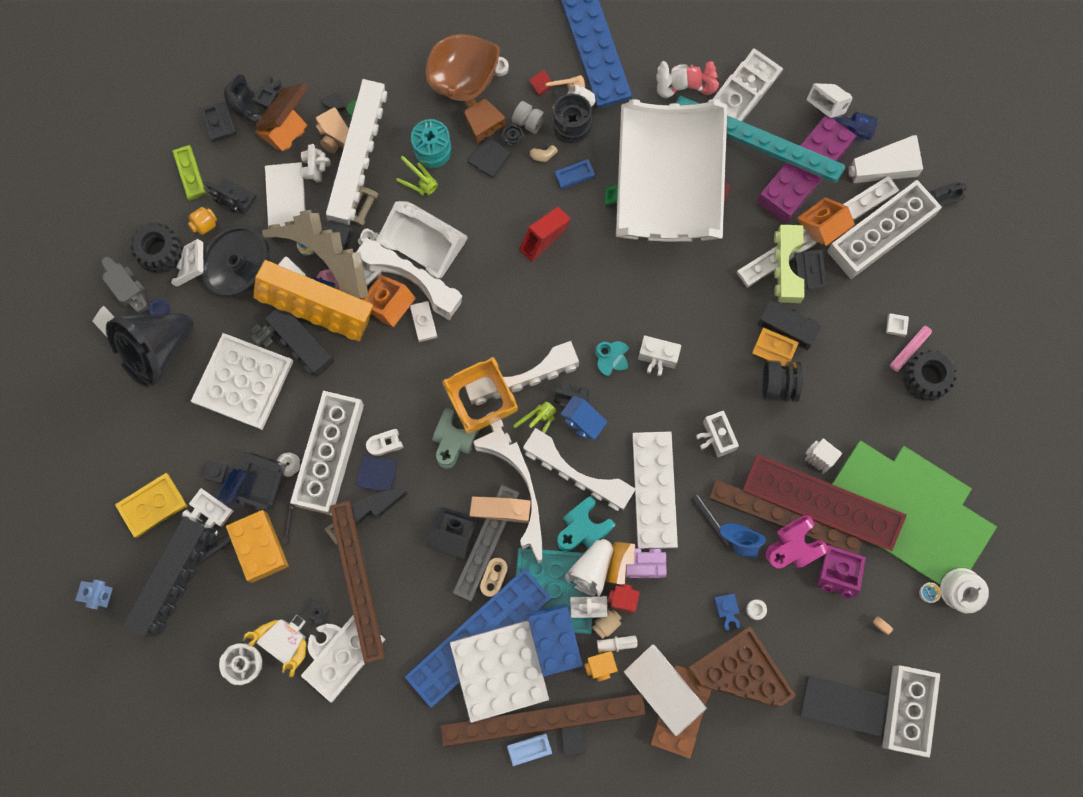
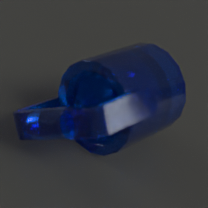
[835,111,878,140]

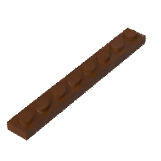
[709,480,863,554]
[330,501,385,663]

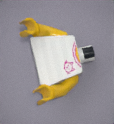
[243,615,307,677]

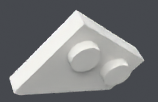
[171,239,203,287]

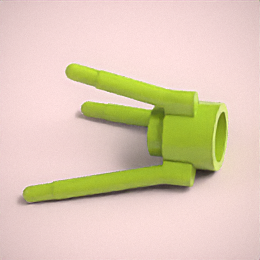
[396,156,438,195]
[513,402,556,434]

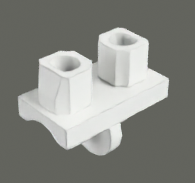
[301,144,330,182]
[570,596,607,618]

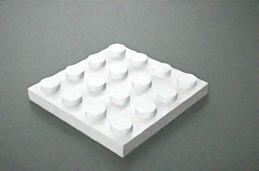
[191,333,293,430]
[450,620,549,723]

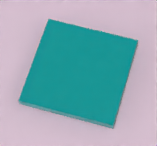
[516,548,593,634]

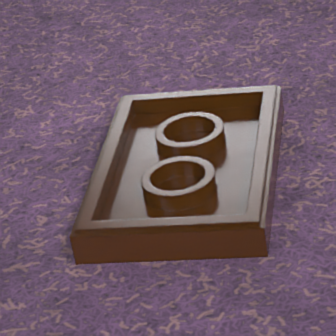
[255,83,308,131]

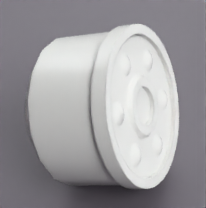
[940,568,989,613]

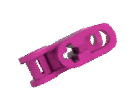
[765,515,828,568]

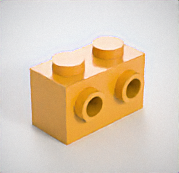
[584,651,618,682]

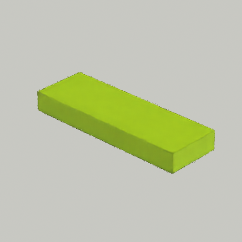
[172,145,207,201]

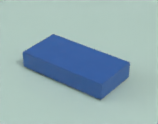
[554,159,595,190]

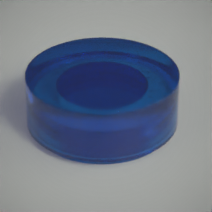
[149,299,170,315]

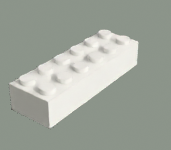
[827,180,942,279]
[290,391,364,515]

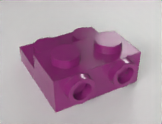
[817,545,866,599]

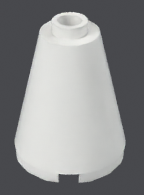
[565,539,614,597]

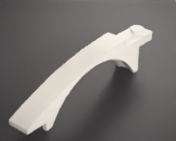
[473,412,542,564]

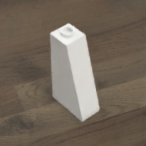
[849,135,923,183]

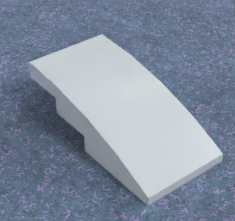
[713,48,783,121]

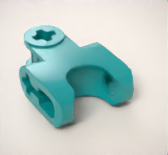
[557,496,616,552]

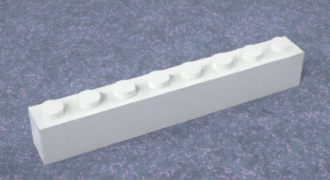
[326,79,387,226]

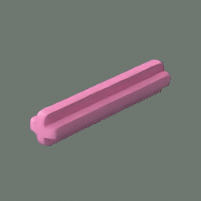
[890,326,932,372]

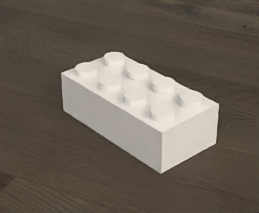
[882,665,940,757]

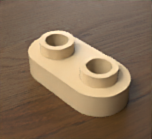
[480,558,508,597]

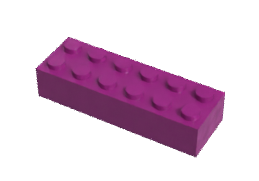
[757,115,856,224]

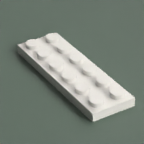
[632,432,678,549]

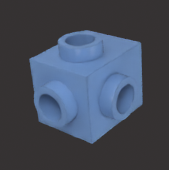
[76,579,113,610]

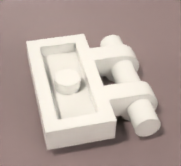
[182,488,233,535]

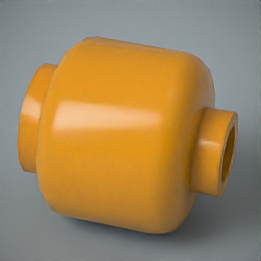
[188,207,217,235]

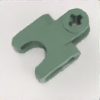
[432,408,480,469]

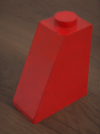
[519,207,571,262]

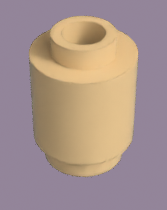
[592,610,622,639]

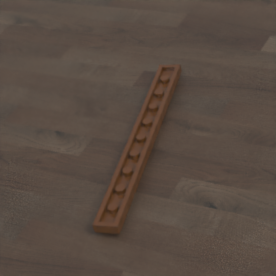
[441,694,645,747]

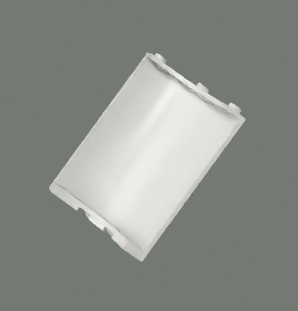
[616,99,727,242]

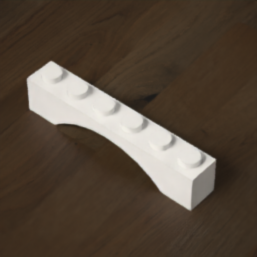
[357,238,462,320]
[465,341,579,405]
[523,428,635,511]

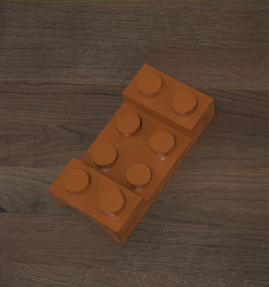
[650,665,711,759]

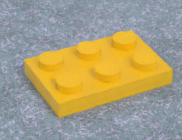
[115,473,187,538]

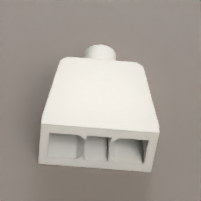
[807,84,852,118]

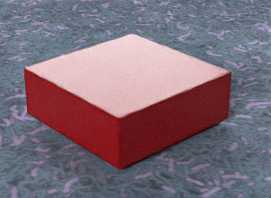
[530,70,553,96]

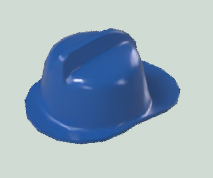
[720,523,766,558]

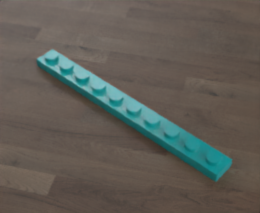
[676,96,845,184]

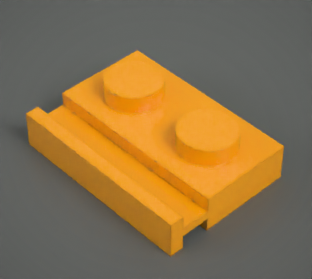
[752,328,799,367]

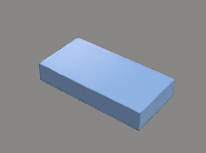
[507,733,552,766]

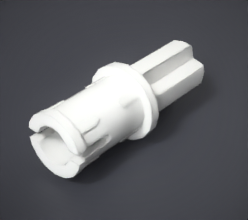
[597,636,638,653]

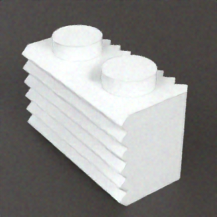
[805,438,842,474]

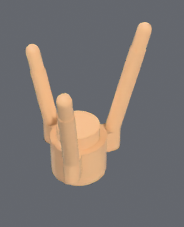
[545,75,585,109]

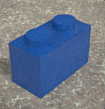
[560,396,607,440]

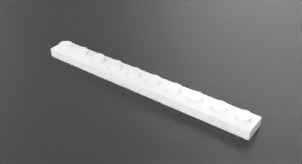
[737,176,899,288]

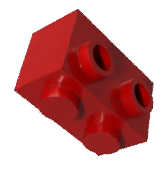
[607,584,640,614]

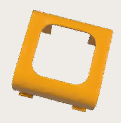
[442,357,518,434]

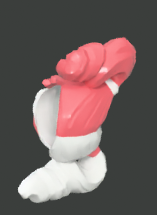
[656,61,719,98]

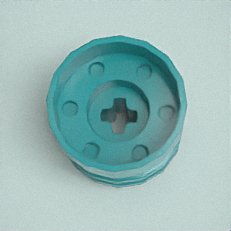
[411,119,452,168]

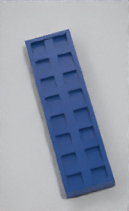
[561,0,632,109]
[405,568,552,708]

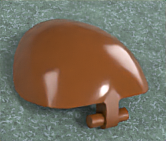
[426,34,500,101]

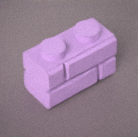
[625,549,666,578]

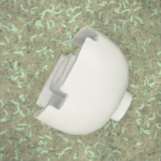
[219,643,262,685]

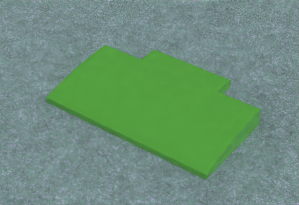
[832,440,997,586]

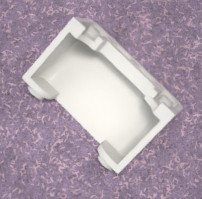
[376,201,468,279]

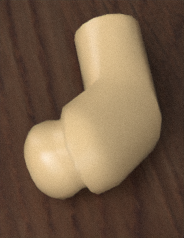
[530,145,558,162]

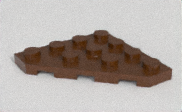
[687,626,796,708]

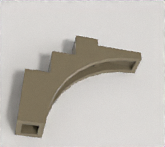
[262,210,368,298]

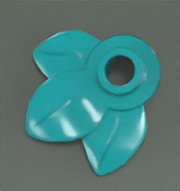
[595,341,629,376]

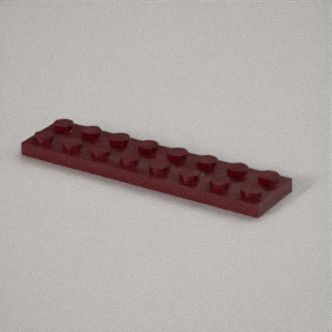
[743,454,907,551]

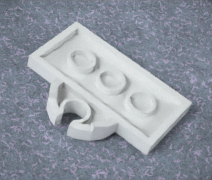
[301,615,386,703]

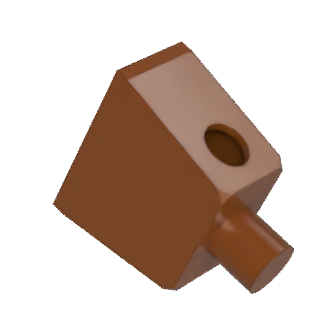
[464,99,506,144]

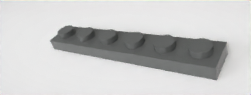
[453,485,519,602]

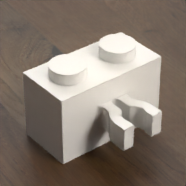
[638,336,681,377]
[696,410,739,457]

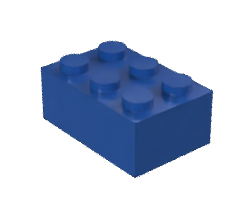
[527,603,583,677]

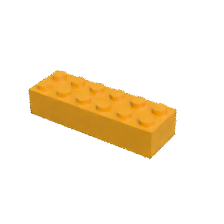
[253,260,373,342]

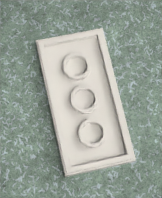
[265,162,305,229]
[624,645,707,736]

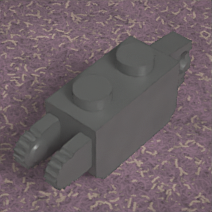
[102,257,149,314]

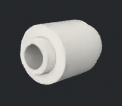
[568,84,595,107]

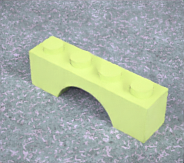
[774,225,804,303]

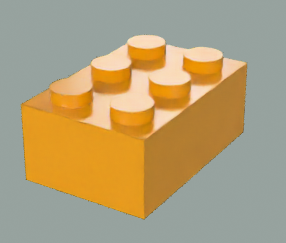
[226,510,289,583]

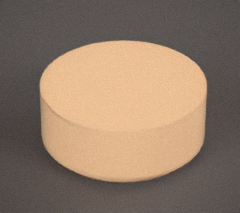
[873,617,893,635]

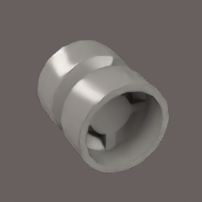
[512,101,546,134]

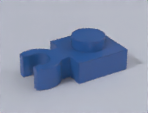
[714,594,740,631]

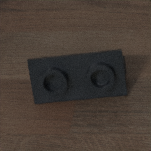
[929,182,967,206]

